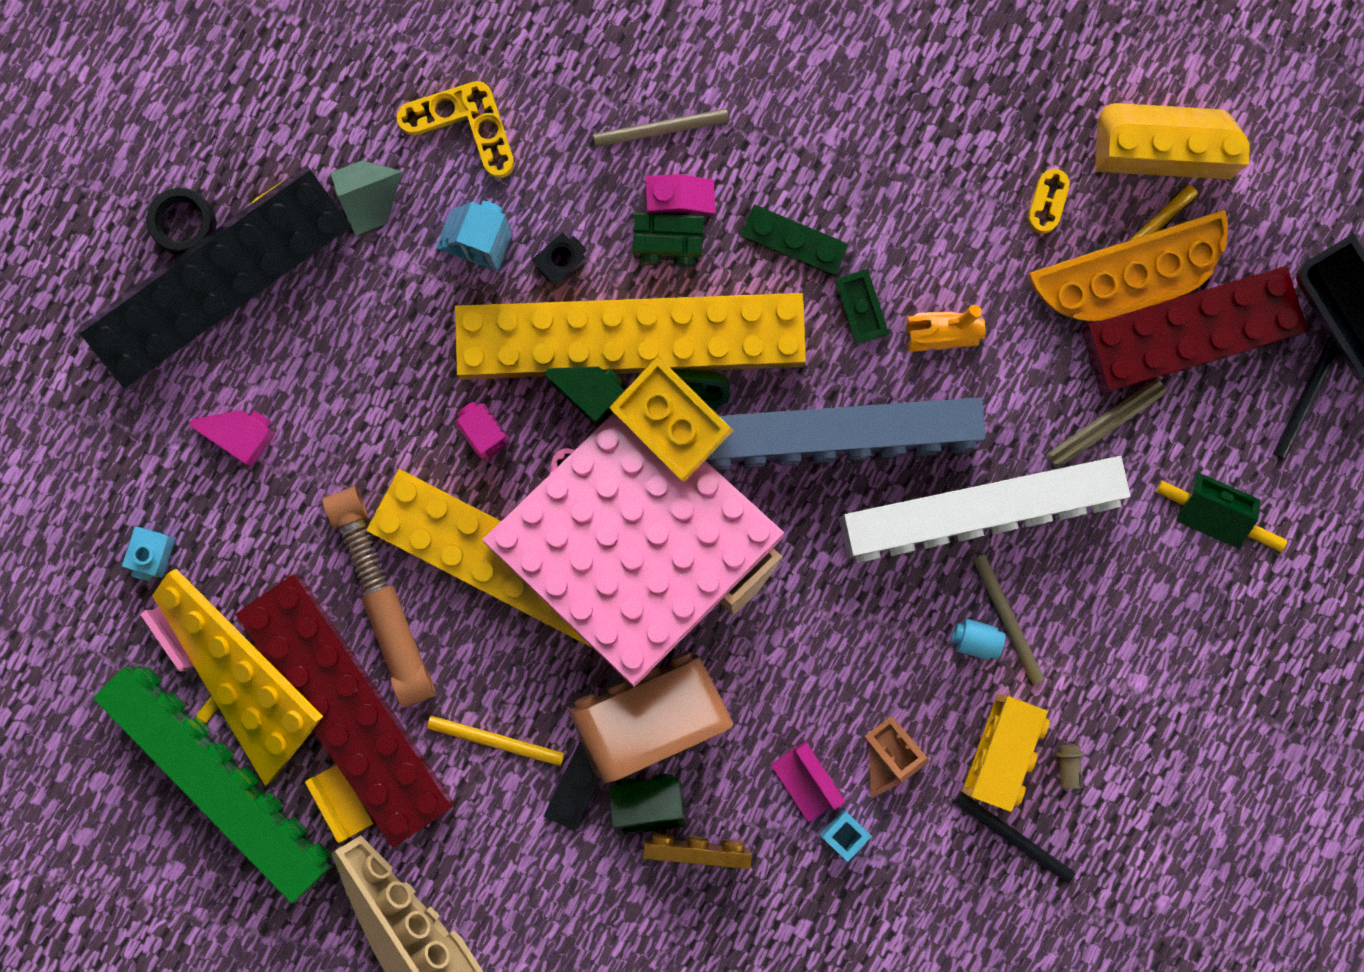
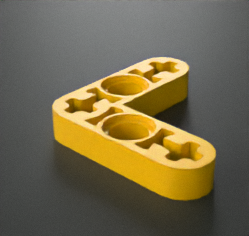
[396,81,514,178]

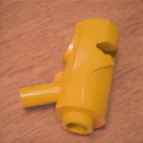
[906,305,986,352]

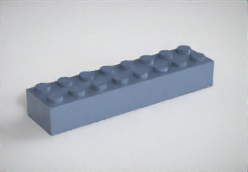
[705,397,986,471]

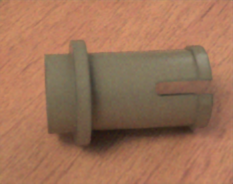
[1056,744,1084,789]

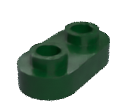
[673,369,730,407]

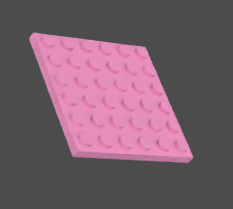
[483,413,784,687]

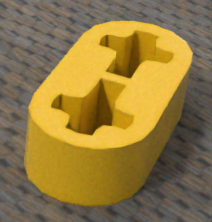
[1027,169,1070,234]

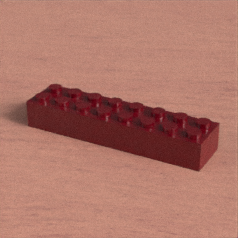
[235,574,456,848]

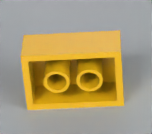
[962,694,1050,812]

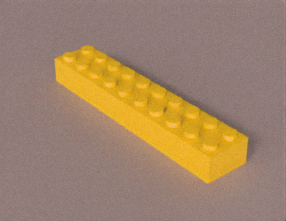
[455,293,806,380]

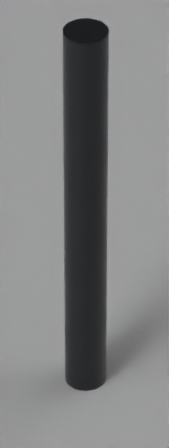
[1273,336,1338,460]
[952,791,1075,883]

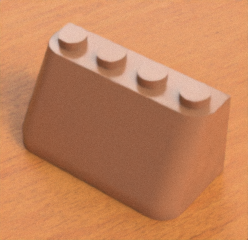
[568,652,733,783]

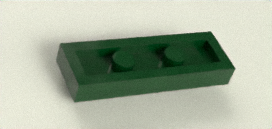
[740,204,848,277]

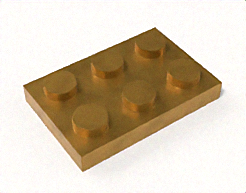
[643,832,752,869]

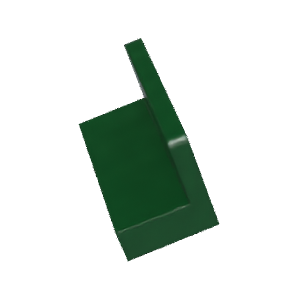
[1176,472,1261,548]

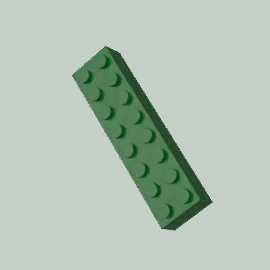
[93,666,334,904]

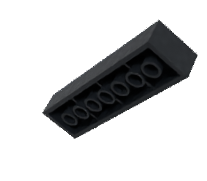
[79,165,352,389]

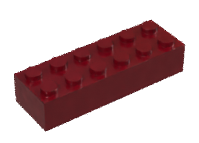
[1081,266,1308,395]

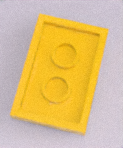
[609,356,734,482]

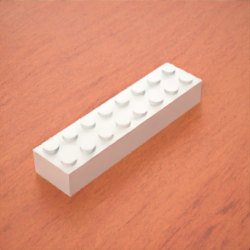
[839,456,1131,563]

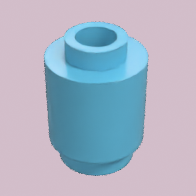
[951,618,1005,660]

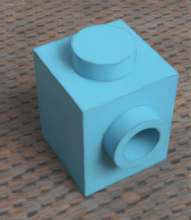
[122,526,176,582]

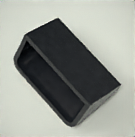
[1296,233,1364,384]

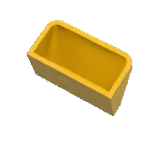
[1095,103,1250,180]

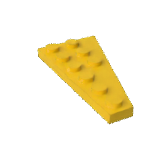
[152,569,323,786]

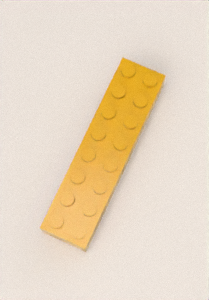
[366,469,591,647]

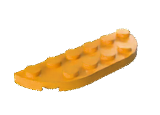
[1027,210,1228,321]

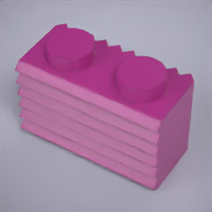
[454,402,510,462]

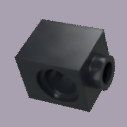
[532,232,587,290]

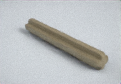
[1047,379,1166,468]

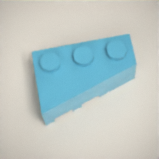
[436,201,513,272]

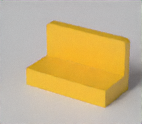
[305,765,375,844]

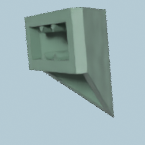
[331,160,402,236]

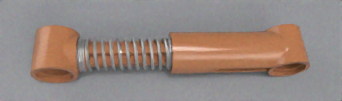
[322,486,436,709]

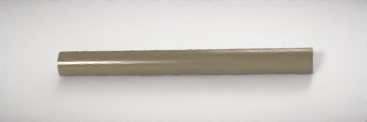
[593,108,729,147]
[972,554,1045,685]

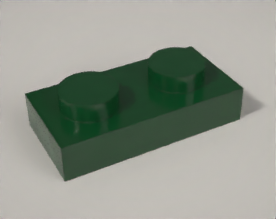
[834,269,889,346]

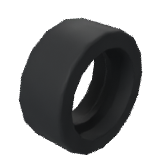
[146,187,217,255]

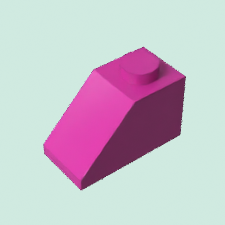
[645,174,716,215]
[189,410,276,466]

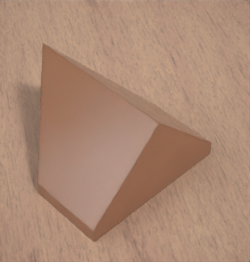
[864,716,930,799]

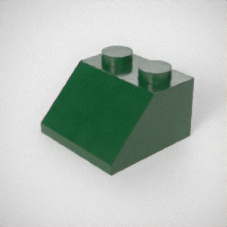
[544,366,625,428]

